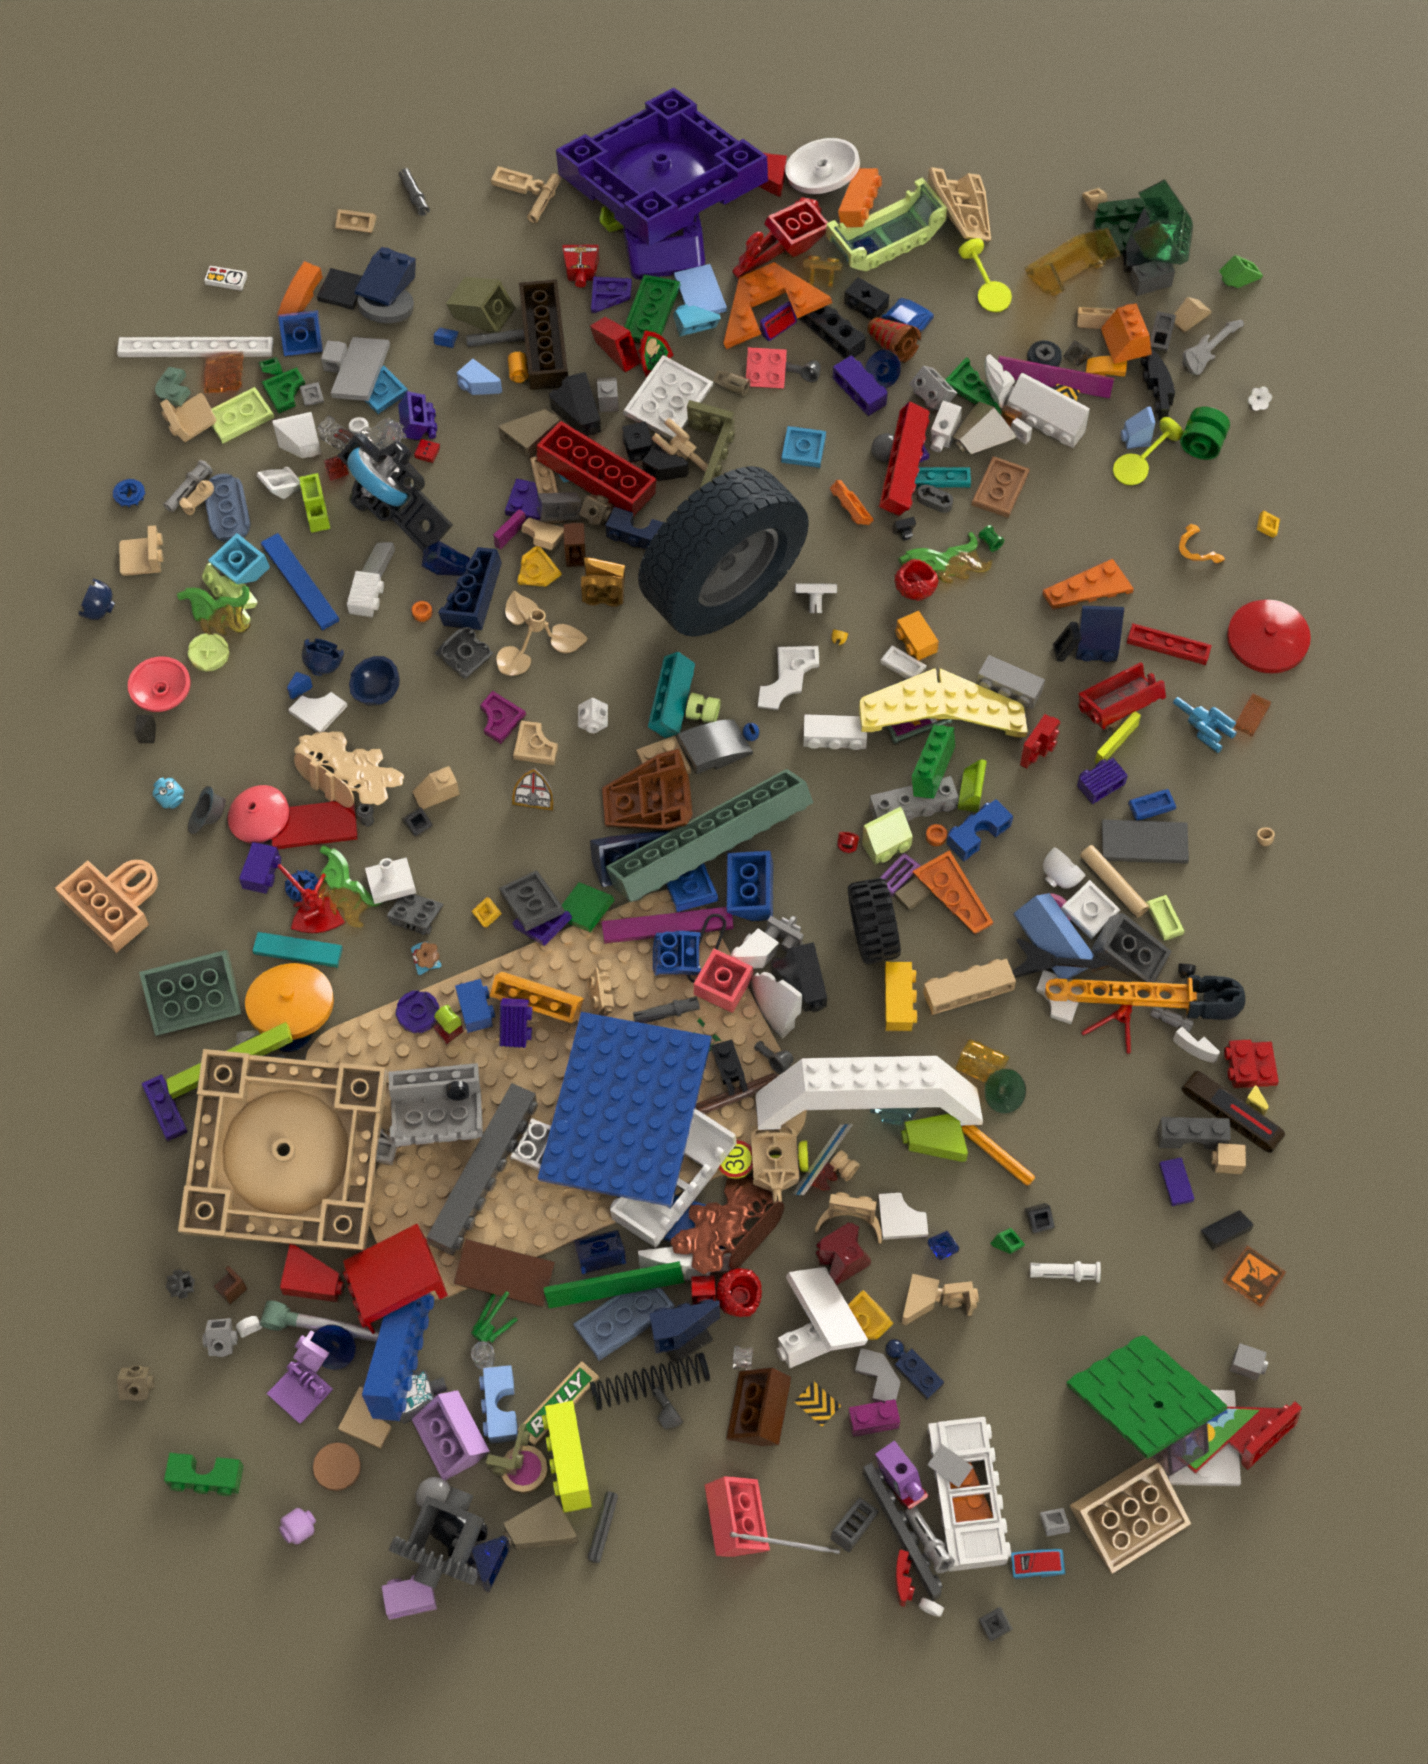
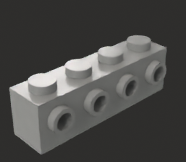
[869,776,959,821]

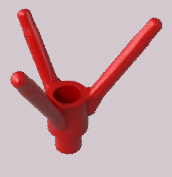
[277,864,326,908]
[1081,1004,1133,1054]

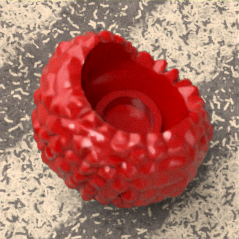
[894,559,939,601]
[716,1268,762,1317]

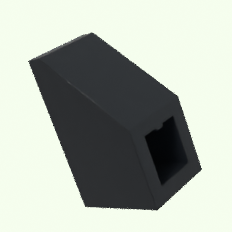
[642,444,689,481]

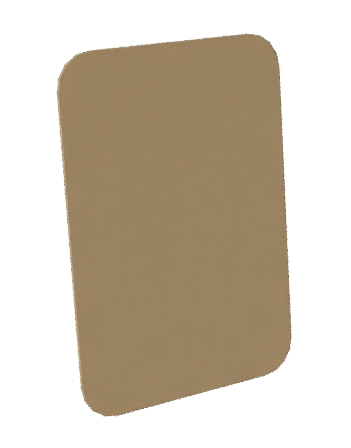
[305,889,807,1300]

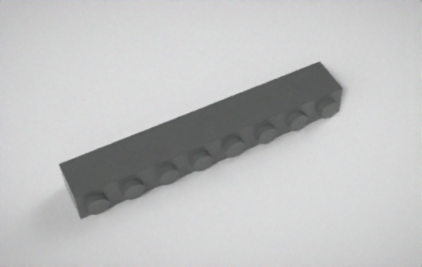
[427,1083,538,1256]

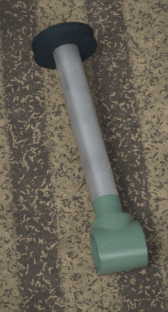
[260,1301,380,1342]

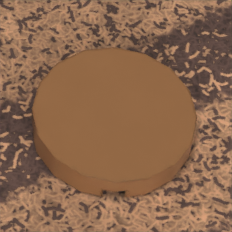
[313,1442,361,1491]

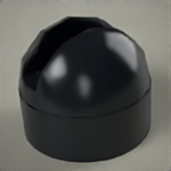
[1178,963,1196,979]

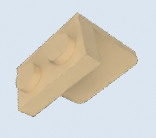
[160,393,217,442]
[119,525,163,576]

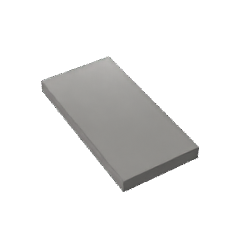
[331,337,390,401]

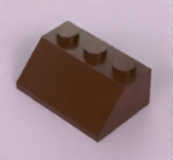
[726,1368,791,1446]

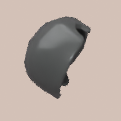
[871,433,894,462]

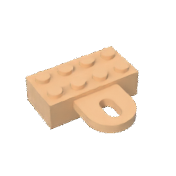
[55,860,158,953]

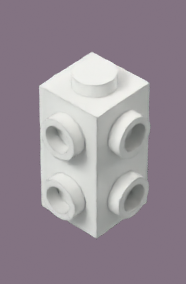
[777,1323,829,1368]

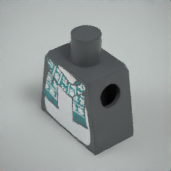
[401,1370,447,1424]

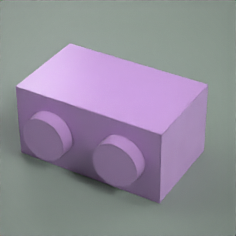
[382,1575,437,1620]

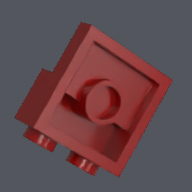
[1020,714,1060,769]
[1224,1039,1279,1088]

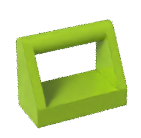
[958,759,987,813]

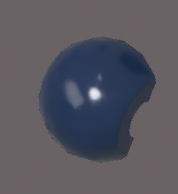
[349,656,400,706]

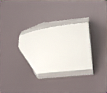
[257,467,301,499]

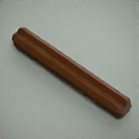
[696,1073,778,1114]

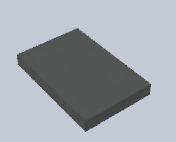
[499,870,565,931]

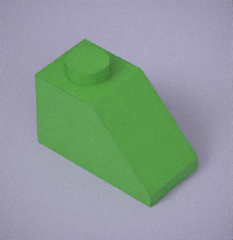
[1219,255,1263,288]

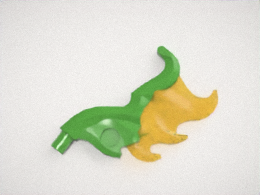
[898,532,992,583]
[177,586,251,635]
[319,845,383,928]

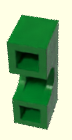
[164,1453,244,1496]

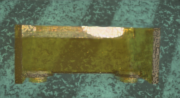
[1024,228,1121,296]

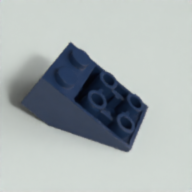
[649,1299,720,1353]

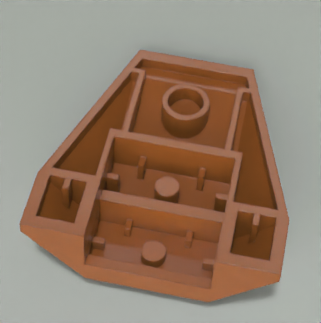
[602,749,693,830]

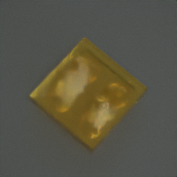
[803,256,844,287]

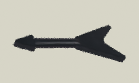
[1012,938,1110,978]

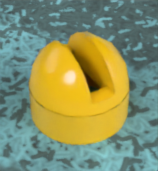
[831,629,849,645]

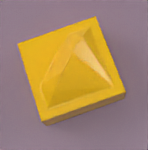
[1257,511,1280,538]
[472,897,502,928]

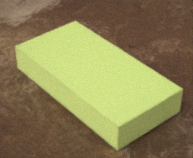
[1146,895,1184,941]

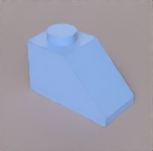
[457,359,502,395]
[1121,407,1156,449]

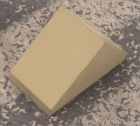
[1174,297,1211,333]

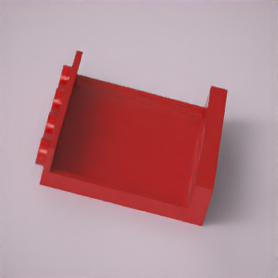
[343,1223,448,1334]

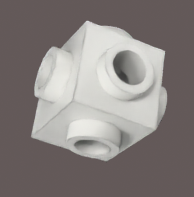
[578,697,608,734]

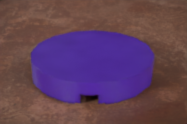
[396,990,440,1033]

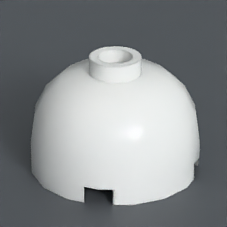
[1043,847,1086,889]

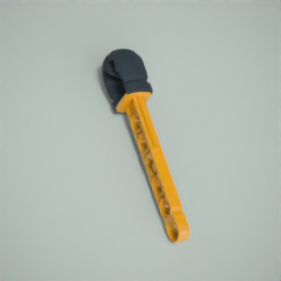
[1045,975,1246,1020]

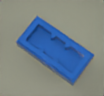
[1128,789,1176,821]

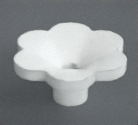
[1248,387,1272,411]

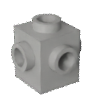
[203,1318,238,1357]

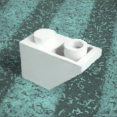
[730,929,779,969]

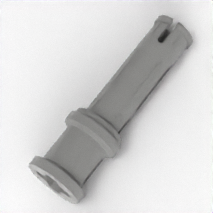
[163,460,213,513]
[904,1506,955,1573]

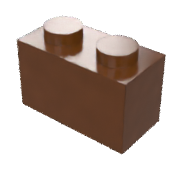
[564,523,586,567]

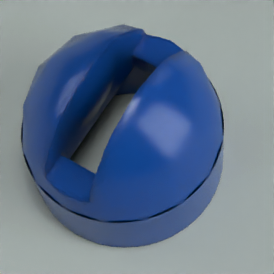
[743,723,759,741]

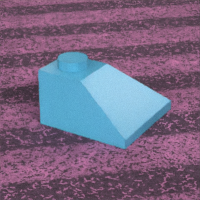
[673,304,721,337]

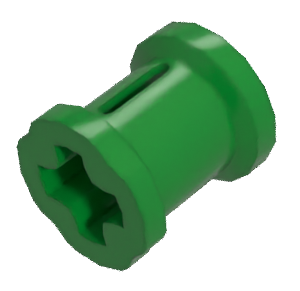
[978,525,1005,552]

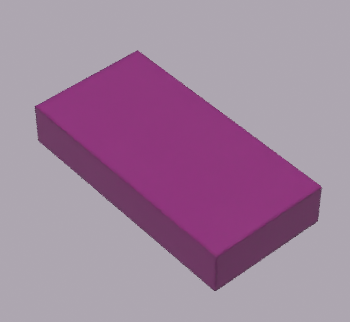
[493,509,526,550]

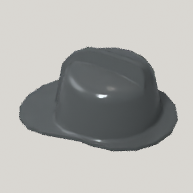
[188,786,226,834]

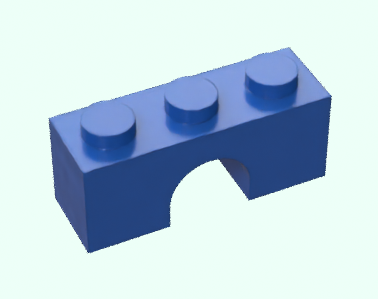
[947,799,1013,862]

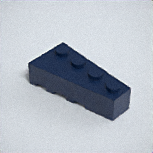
[438,547,502,630]

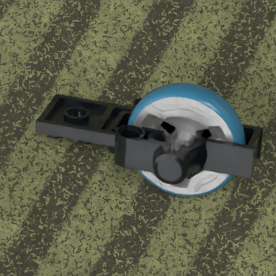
[337,434,453,554]

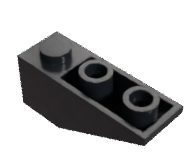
[1122,209,1152,272]

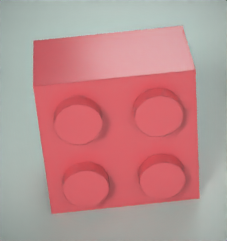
[693,949,753,1013]

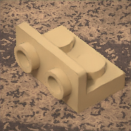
[941,1281,979,1316]

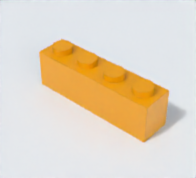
[489,972,584,1023]

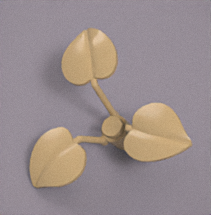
[496,590,588,676]

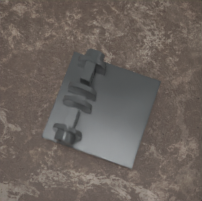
[387,894,443,935]

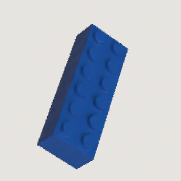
[362,1293,434,1421]

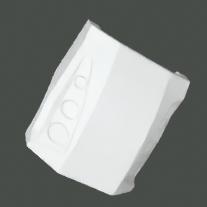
[984,354,1015,408]
[510,1118,551,1171]

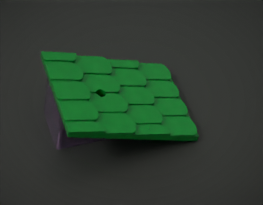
[1066,1335,1227,1476]

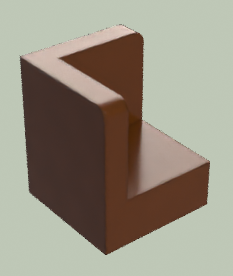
[214,1265,247,1304]

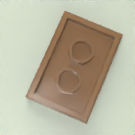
[971,456,1030,518]

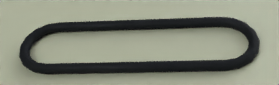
[687,914,726,983]

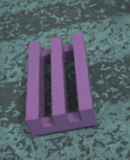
[880,853,920,897]

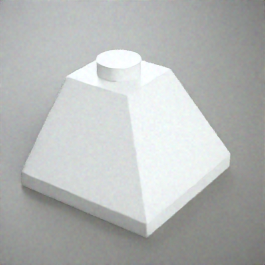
[273,412,321,458]

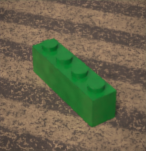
[912,725,955,799]

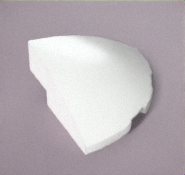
[750,972,802,1039]

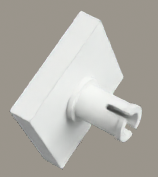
[795,584,837,613]
[365,857,416,904]

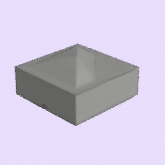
[300,382,324,407]
[1040,1508,1070,1536]

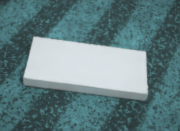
[786,1267,868,1351]

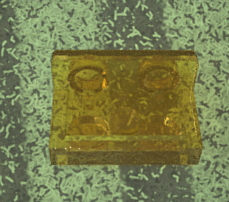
[956,1039,1010,1087]

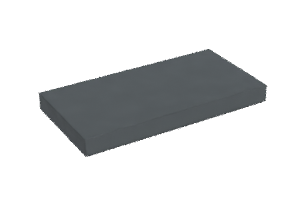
[1101,819,1189,864]

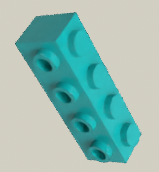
[648,652,696,739]

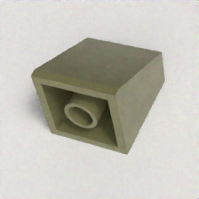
[446,277,516,333]

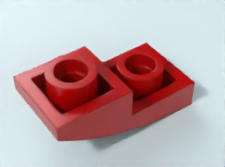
[895,1549,915,1607]

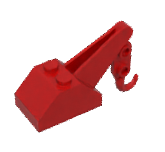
[732,198,828,279]

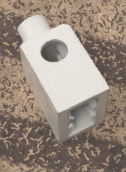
[930,401,962,452]

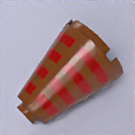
[867,317,921,363]

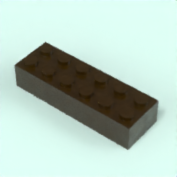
[519,279,568,390]

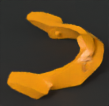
[1179,524,1225,563]

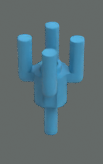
[1173,697,1237,753]

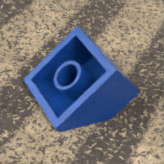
[278,310,323,356]

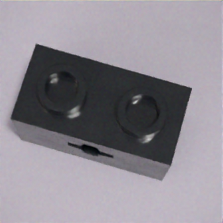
[844,277,889,320]

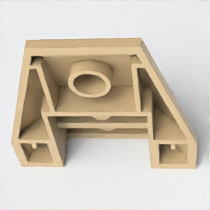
[928,167,991,242]

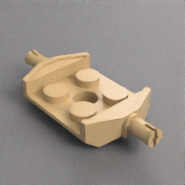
[751,1125,799,1204]

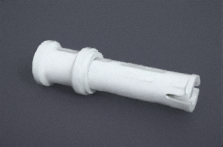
[1030,1261,1101,1283]

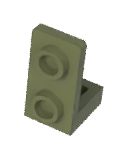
[486,1423,530,1476]

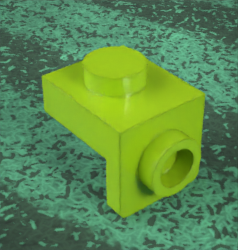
[600,206,623,232]

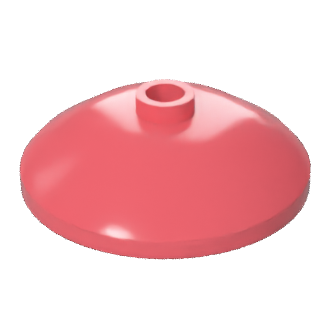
[128,657,191,712]
[228,785,289,844]

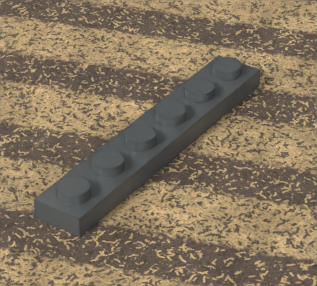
[862,1463,943,1601]

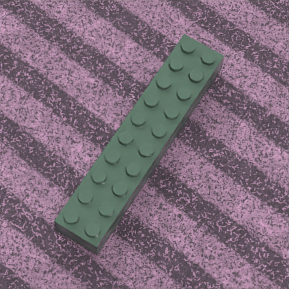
[606,769,813,902]

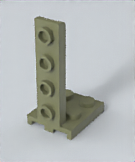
[687,400,736,487]

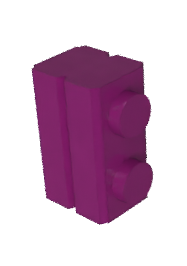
[848,1399,900,1437]

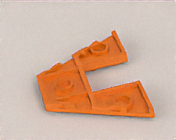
[724,262,833,349]

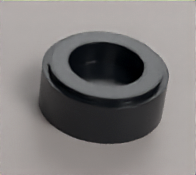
[446,1081,469,1101]

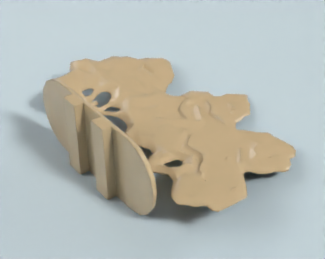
[294,731,404,807]

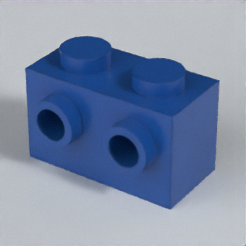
[455,979,496,1033]

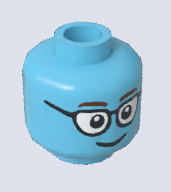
[152,778,184,809]

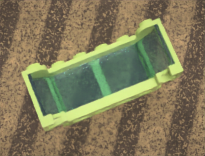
[826,178,947,272]

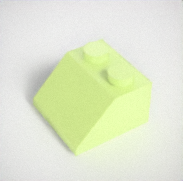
[862,807,913,865]

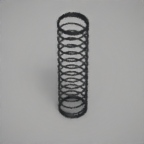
[590,1352,710,1411]

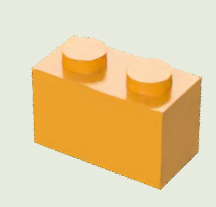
[895,610,939,661]

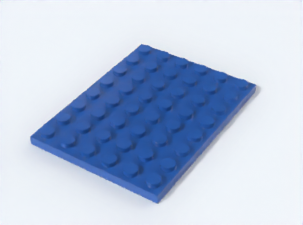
[538,1012,712,1207]

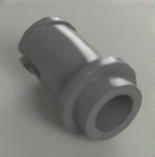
[357,804,374,827]

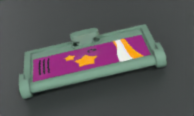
[886,719,952,744]

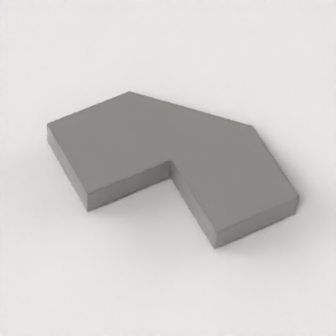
[855,1348,901,1403]

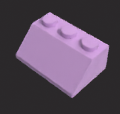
[412,1391,490,1480]

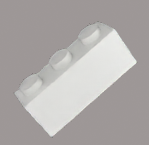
[803,715,867,750]

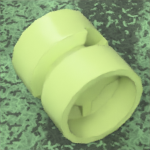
[685,692,721,723]

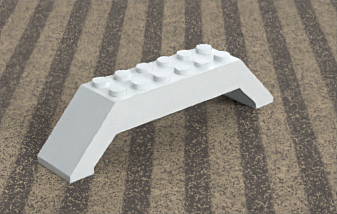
[755,1056,983,1130]

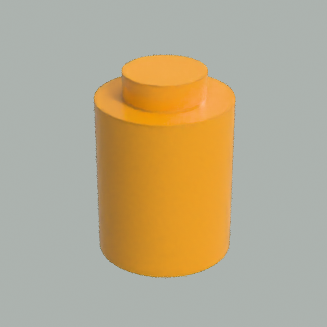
[507,352,529,383]

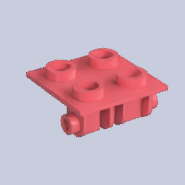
[746,347,787,389]

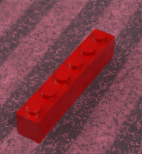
[879,401,930,516]

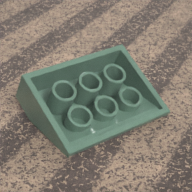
[139,950,242,1036]

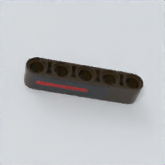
[1181,1071,1285,1153]

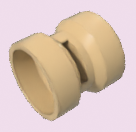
[828,1150,860,1182]

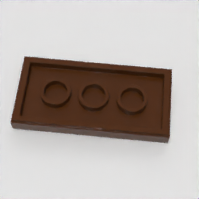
[454,1239,555,1308]

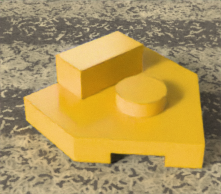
[517,546,562,587]
[848,1290,894,1340]

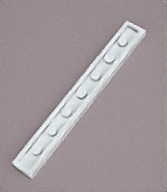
[117,337,273,357]

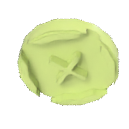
[188,633,229,672]

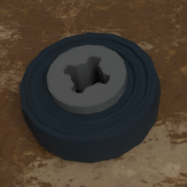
[1027,340,1062,367]

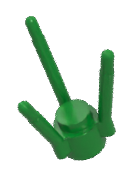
[471,1291,518,1344]

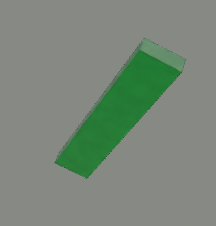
[544,1261,685,1309]

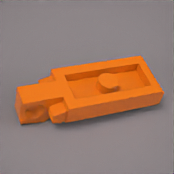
[830,480,873,525]

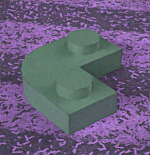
[155,367,191,407]

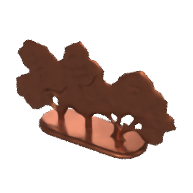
[670,1176,784,1275]

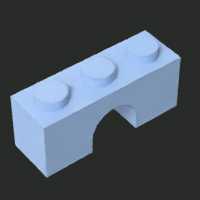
[479,1365,518,1444]

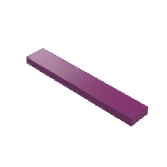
[998,356,1114,398]
[602,907,733,944]

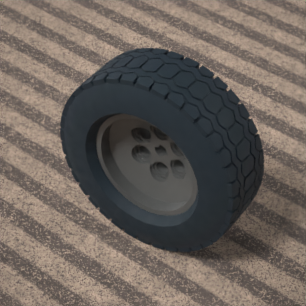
[638,466,809,637]

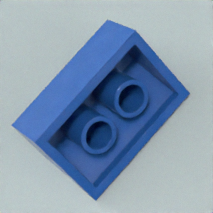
[727,851,773,921]

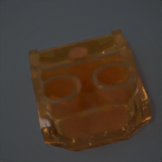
[204,351,244,393]

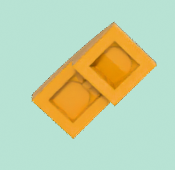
[1086,356,1127,377]

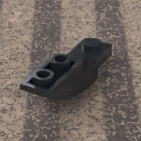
[1141,348,1175,421]

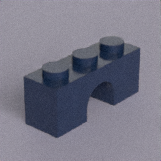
[606,507,664,549]

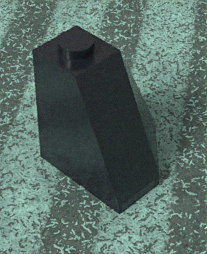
[549,372,601,436]
[771,942,827,1012]

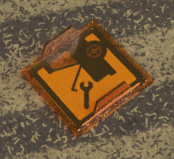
[1222,1245,1286,1307]

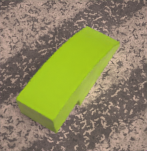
[299,473,331,533]

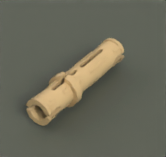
[527,173,562,223]

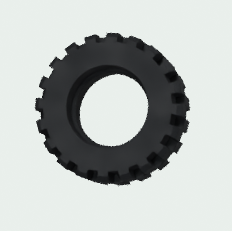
[847,877,901,964]

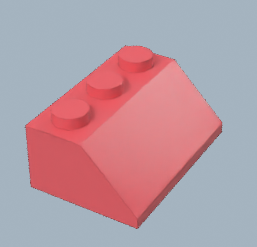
[705,1476,770,1557]

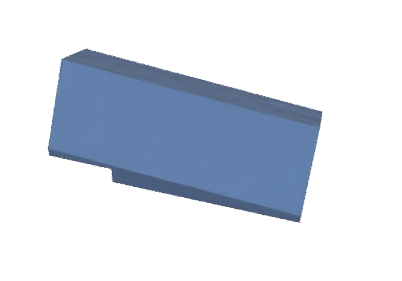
[1013,893,1094,980]

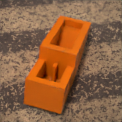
[277,261,323,317]

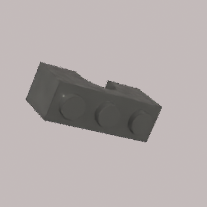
[1158,1117,1231,1149]

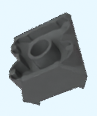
[435,627,494,679]

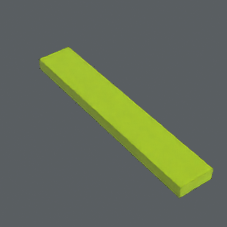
[166,1022,293,1099]

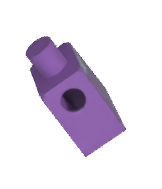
[875,1441,924,1501]

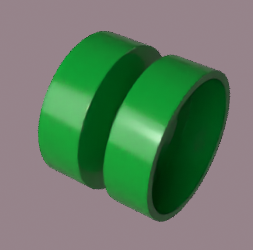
[1180,406,1231,460]

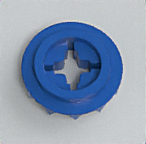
[113,479,146,508]
[285,869,318,902]

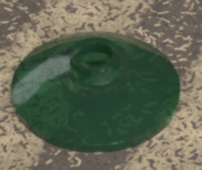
[984,1068,1026,1113]

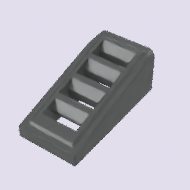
[830,1497,879,1552]

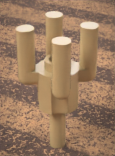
[651,418,708,472]

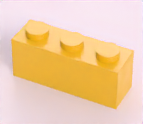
[884,962,917,1031]

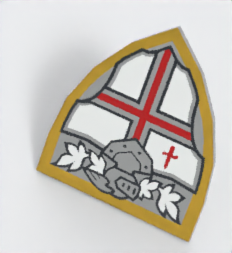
[512,768,554,811]

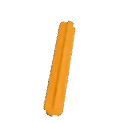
[961,1125,1035,1186]

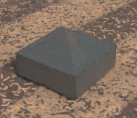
[979,1607,1013,1641]

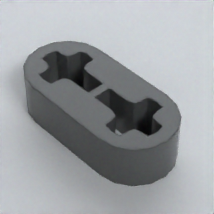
[917,485,953,513]

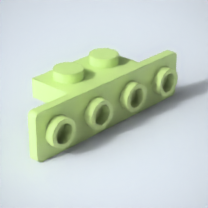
[202,563,257,633]

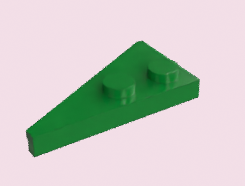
[945,357,1002,416]

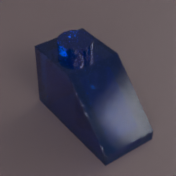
[422,541,470,576]

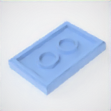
[674,264,727,314]

